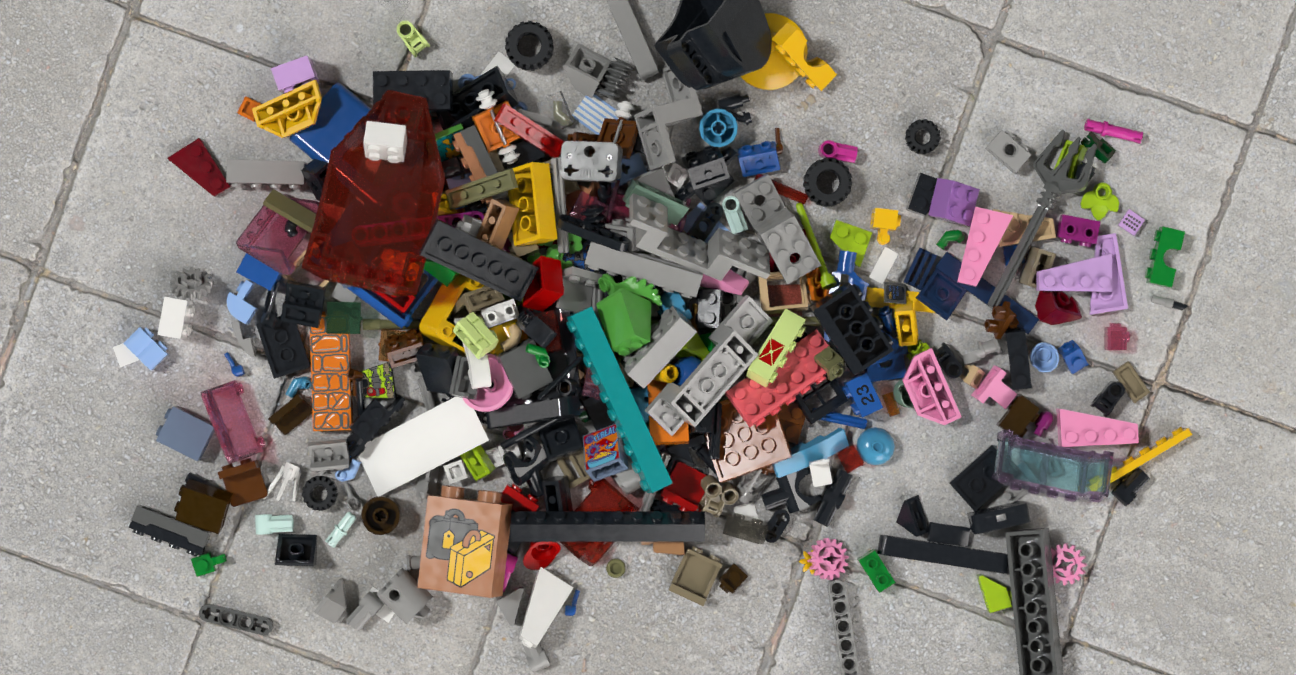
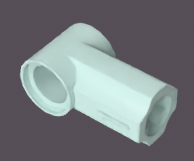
[722,196,748,234]
[255,514,294,535]

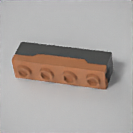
[452,125,509,207]

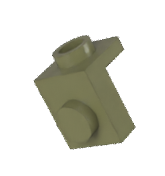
[814,346,845,381]

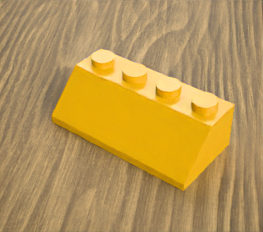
[508,162,557,246]

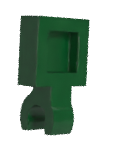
[1081,131,1116,164]

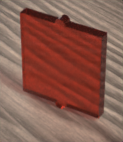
[767,284,802,317]

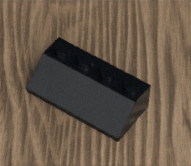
[436,66,519,130]

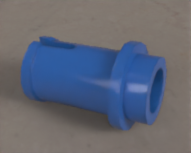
[878,306,897,332]

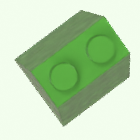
[597,288,651,356]

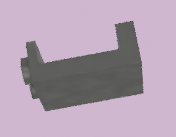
[495,338,553,400]

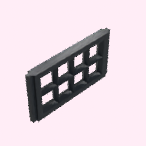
[795,332,848,424]

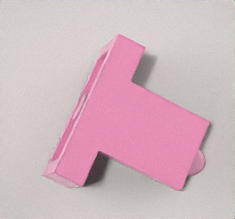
[971,365,1017,409]

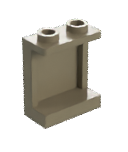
[450,286,505,324]
[668,546,723,606]

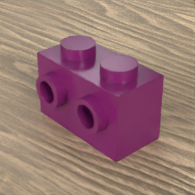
[1056,214,1101,248]

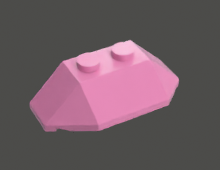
[902,348,962,425]

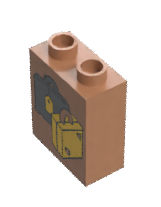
[417,485,513,598]

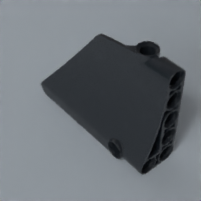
[486,300,581,429]

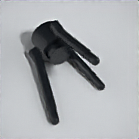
[260,281,282,329]

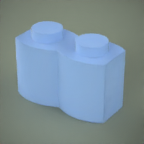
[123,327,168,370]

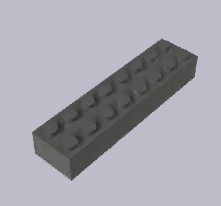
[1005,528,1063,675]

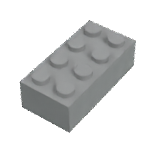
[620,306,697,388]

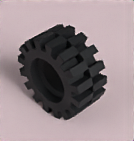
[905,119,941,154]
[302,476,338,511]

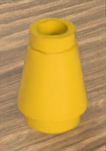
[654,364,678,383]

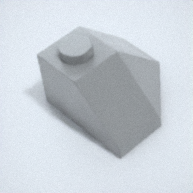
[314,578,348,624]

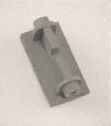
[416,466,440,499]

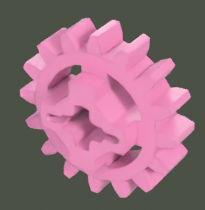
[807,538,849,580]
[1051,543,1087,585]

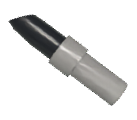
[1151,295,1188,310]

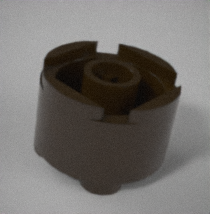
[361,495,402,535]

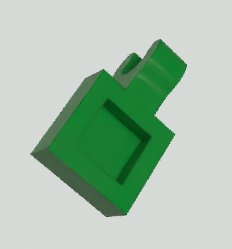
[191,553,227,577]

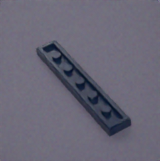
[935,252,1039,335]

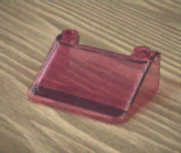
[236,197,328,275]
[201,380,266,464]

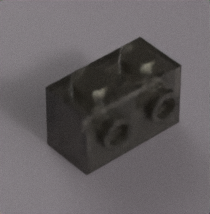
[723,513,769,544]

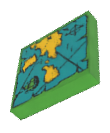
[425,124,464,165]

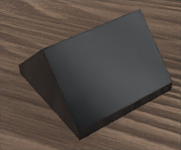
[275,534,317,566]

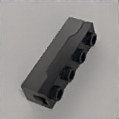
[129,505,212,557]

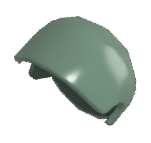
[893,378,914,408]

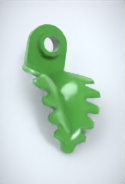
[598,273,662,306]

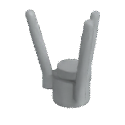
[736,469,776,504]

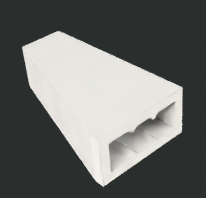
[519,567,573,648]

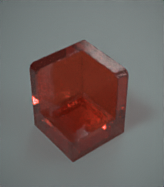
[836,444,865,473]

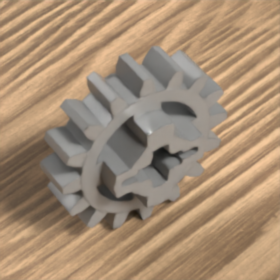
[170,267,212,301]

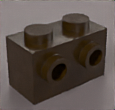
[996,395,1040,439]

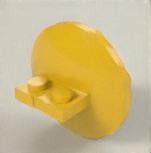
[740,13,808,90]

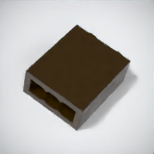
[174,479,233,534]

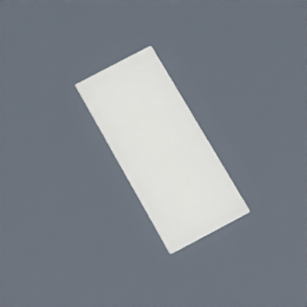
[359,397,489,496]

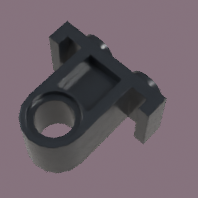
[515,309,558,349]

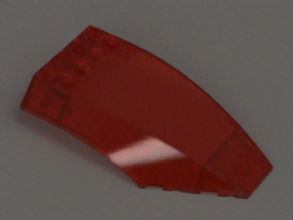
[302,90,445,297]

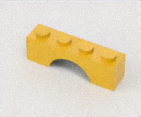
[772,22,837,91]

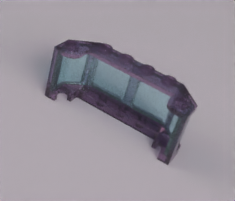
[992,429,1114,502]

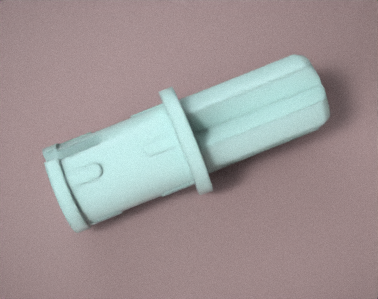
[325,512,356,548]

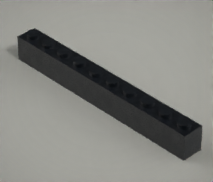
[511,511,705,542]

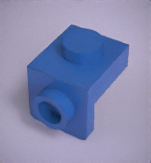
[1057,340,1089,374]

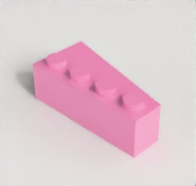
[957,207,1013,287]
[1056,408,1139,447]

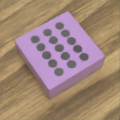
[1118,209,1145,236]

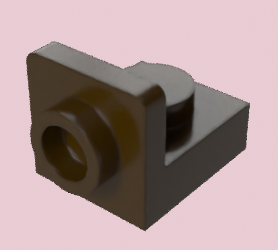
[718,563,748,594]

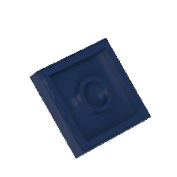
[916,268,967,321]

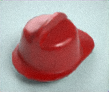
[523,542,561,570]

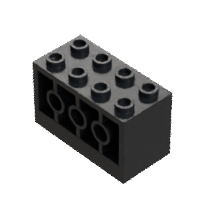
[809,282,894,375]

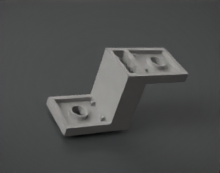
[634,66,703,171]
[733,174,821,284]

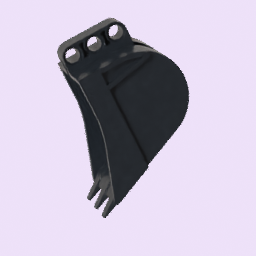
[654,0,772,90]

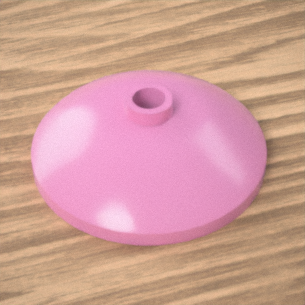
[463,354,513,412]

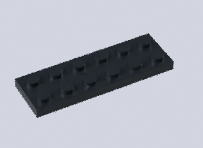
[419,219,539,302]

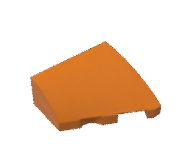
[806,267,830,301]

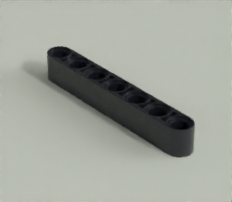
[877,535,1009,574]

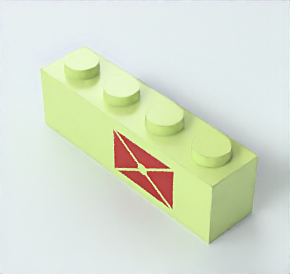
[746,309,806,387]

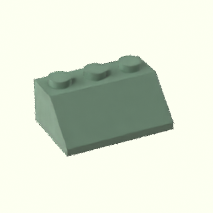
[623,178,689,226]

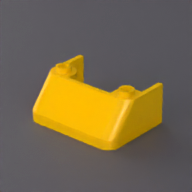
[419,274,503,357]

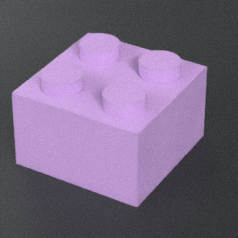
[271,55,319,94]

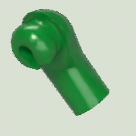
[525,343,550,368]

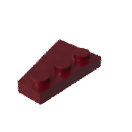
[167,138,231,197]

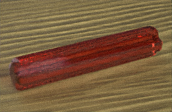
[754,174,808,204]

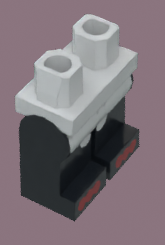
[480,299,520,328]

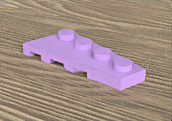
[1089,233,1128,315]
[1036,253,1112,292]

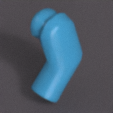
[285,376,311,398]

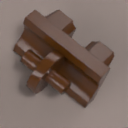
[984,301,1019,340]

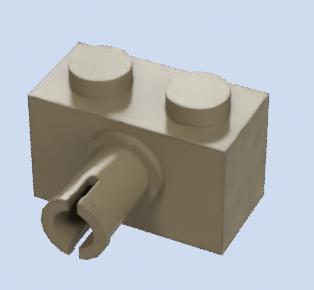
[1019,246,1056,288]

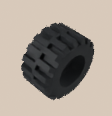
[505,21,554,71]
[803,158,853,207]

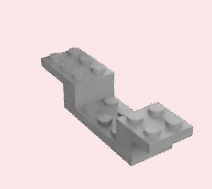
[629,193,770,281]
[645,295,773,436]

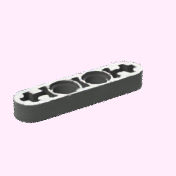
[199,604,274,635]

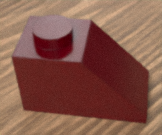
[1035,291,1082,325]

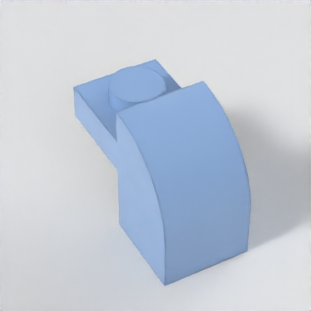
[227,280,258,325]

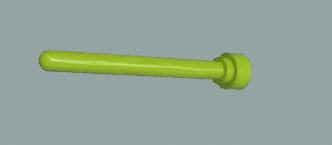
[796,203,837,289]

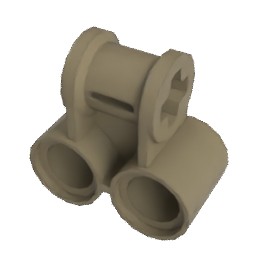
[698,475,739,518]

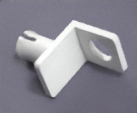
[809,458,832,487]

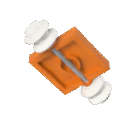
[472,89,521,164]

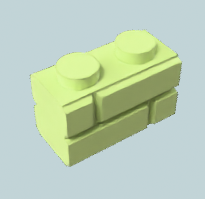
[453,312,499,359]

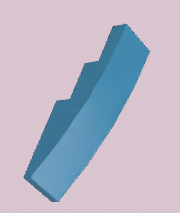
[773,428,849,478]

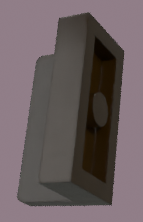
[268,394,312,435]

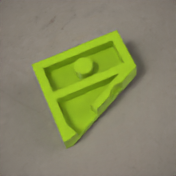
[830,220,872,267]

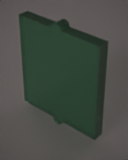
[325,302,363,334]

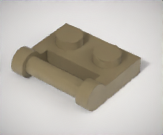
[556,450,591,489]

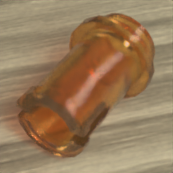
[882,392,901,417]

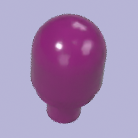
[1034,411,1053,437]

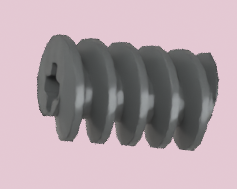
[596,57,634,101]

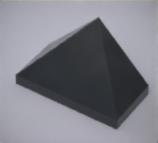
[896,495,929,537]

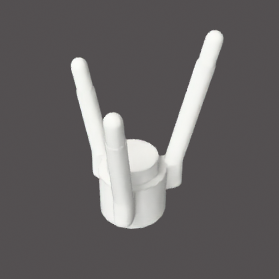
[262,462,302,501]

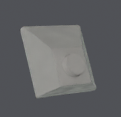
[564,44,611,98]

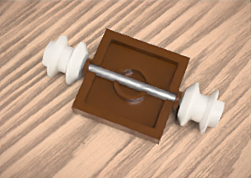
[594,101,639,175]

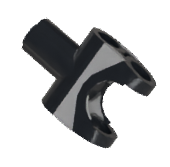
[503,436,549,497]
[761,468,822,514]

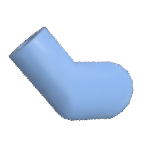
[335,459,361,482]

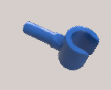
[224,352,245,377]
[565,590,580,616]

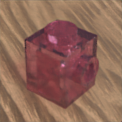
[1104,323,1130,350]

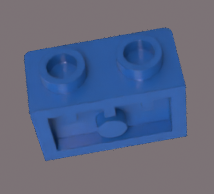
[738,141,781,177]

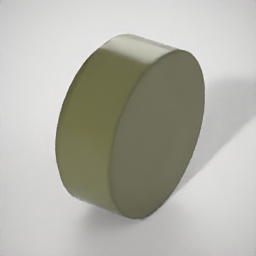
[606,558,625,578]

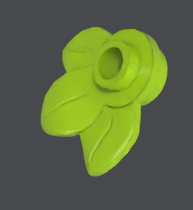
[1080,182,1119,221]

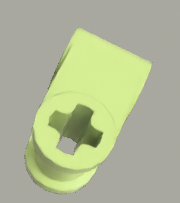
[397,21,430,58]

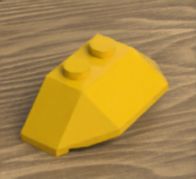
[252,80,322,138]

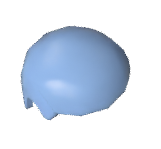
[1030,342,1059,373]

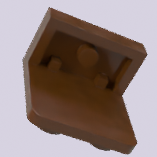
[218,458,268,507]

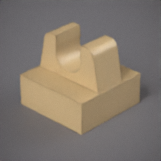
[960,365,985,389]

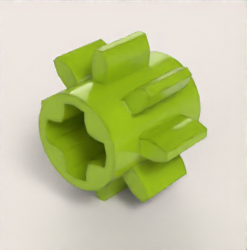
[907,339,930,361]

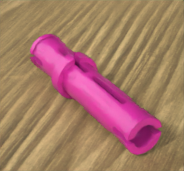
[1084,118,1143,144]

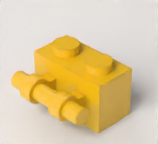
[870,208,901,245]

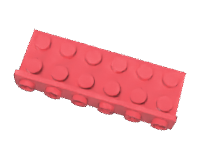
[725,329,842,428]

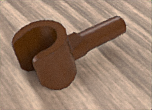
[775,128,783,155]
[347,369,363,396]

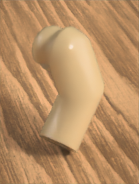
[500,324,522,352]

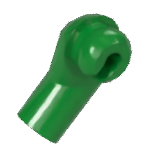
[936,230,965,250]

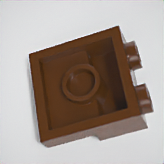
[778,401,806,445]

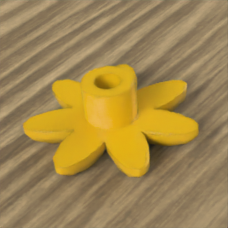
[799,550,815,574]

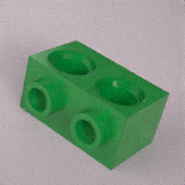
[857,549,896,593]

